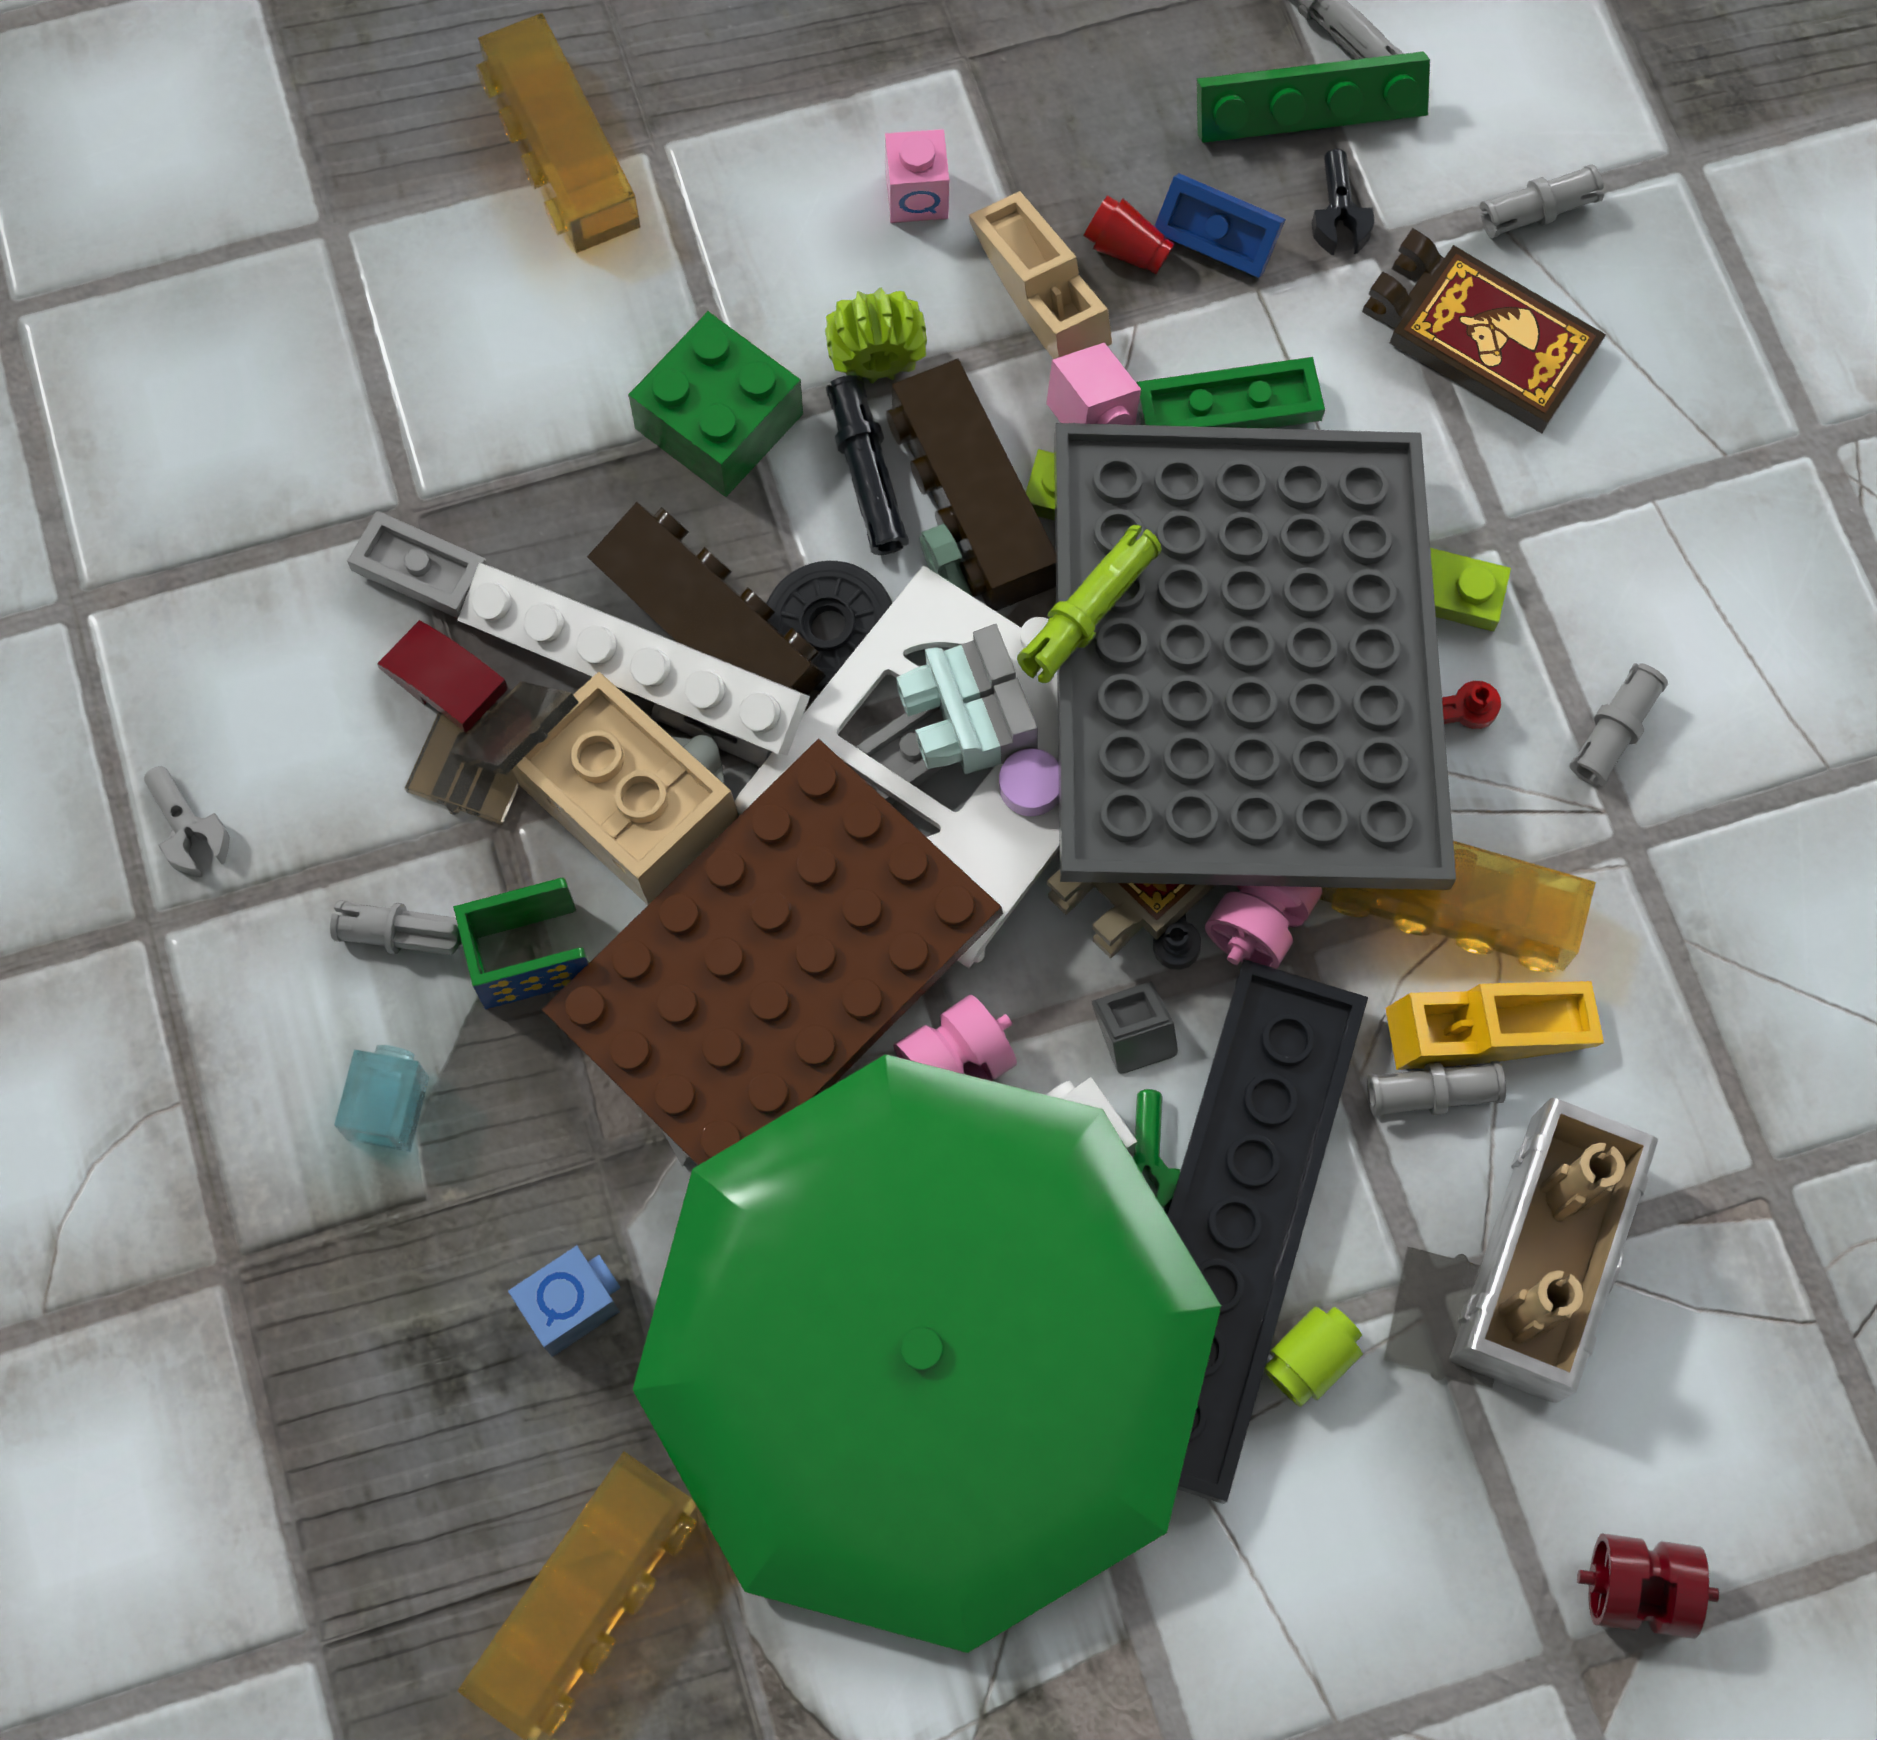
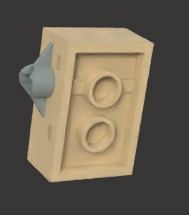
[506,672,739,905]

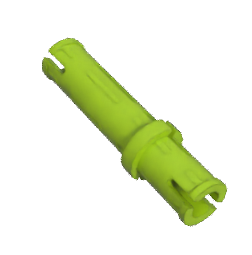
[1017,525,1162,683]

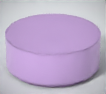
[999,748,1059,816]

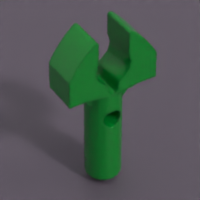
[1132,1089,1180,1210]

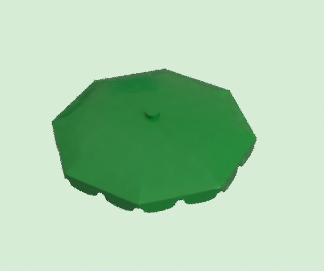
[633,1054,1221,1653]

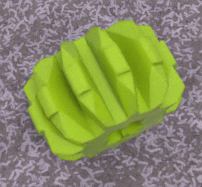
[825,287,927,383]

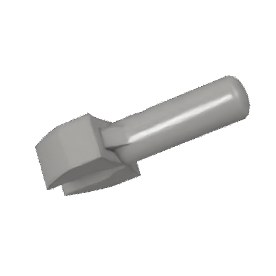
[144,766,230,877]

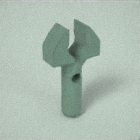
[919,524,973,597]

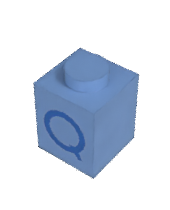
[508,1245,621,1357]

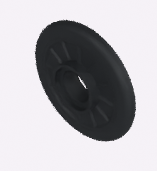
[767,561,892,691]

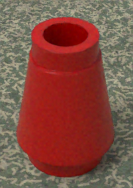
[1083,195,1175,274]

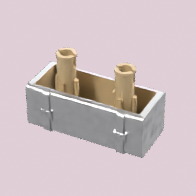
[1449,1098,1658,1403]

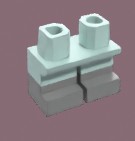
[896,623,1038,774]

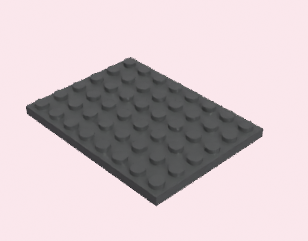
[1054,423,1456,890]

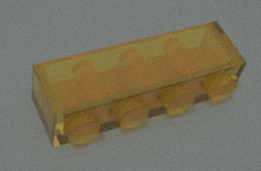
[475,13,641,253]
[1320,841,1596,972]
[457,1451,698,1740]

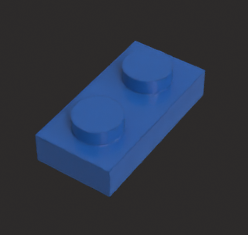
[1155,173,1286,278]

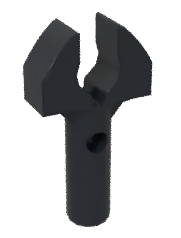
[1312,149,1375,255]

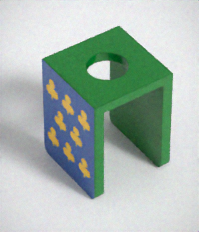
[453,878,589,1010]

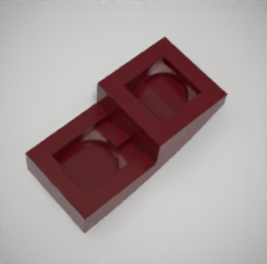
[377,620,508,733]

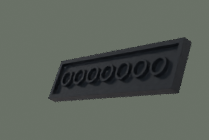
[1167,959,1368,1504]

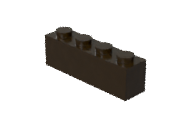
[886,358,1056,611]
[587,502,826,695]

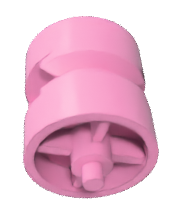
[1205,886,1322,969]
[893,994,1017,1081]

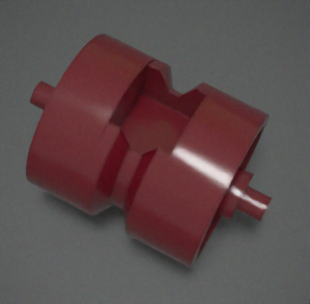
[1577,1533,1719,1639]

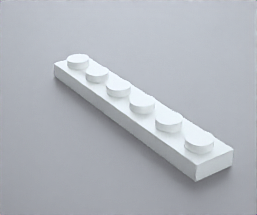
[458,563,810,756]

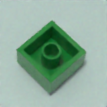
[628,311,803,497]

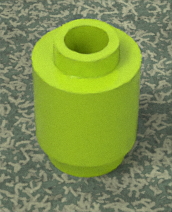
[1264,1306,1363,1407]

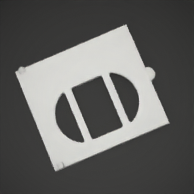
[735,565,1060,969]

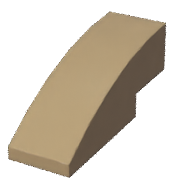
[969,191,1112,359]

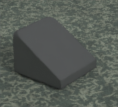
[1092,981,1178,1074]

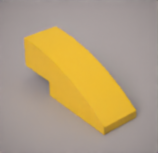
[1385,981,1604,1070]

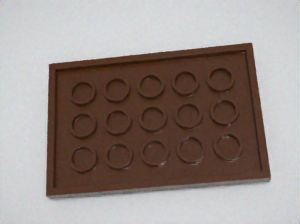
[542,738,1003,1165]

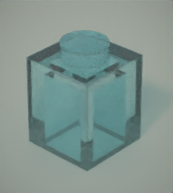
[334,1045,429,1152]

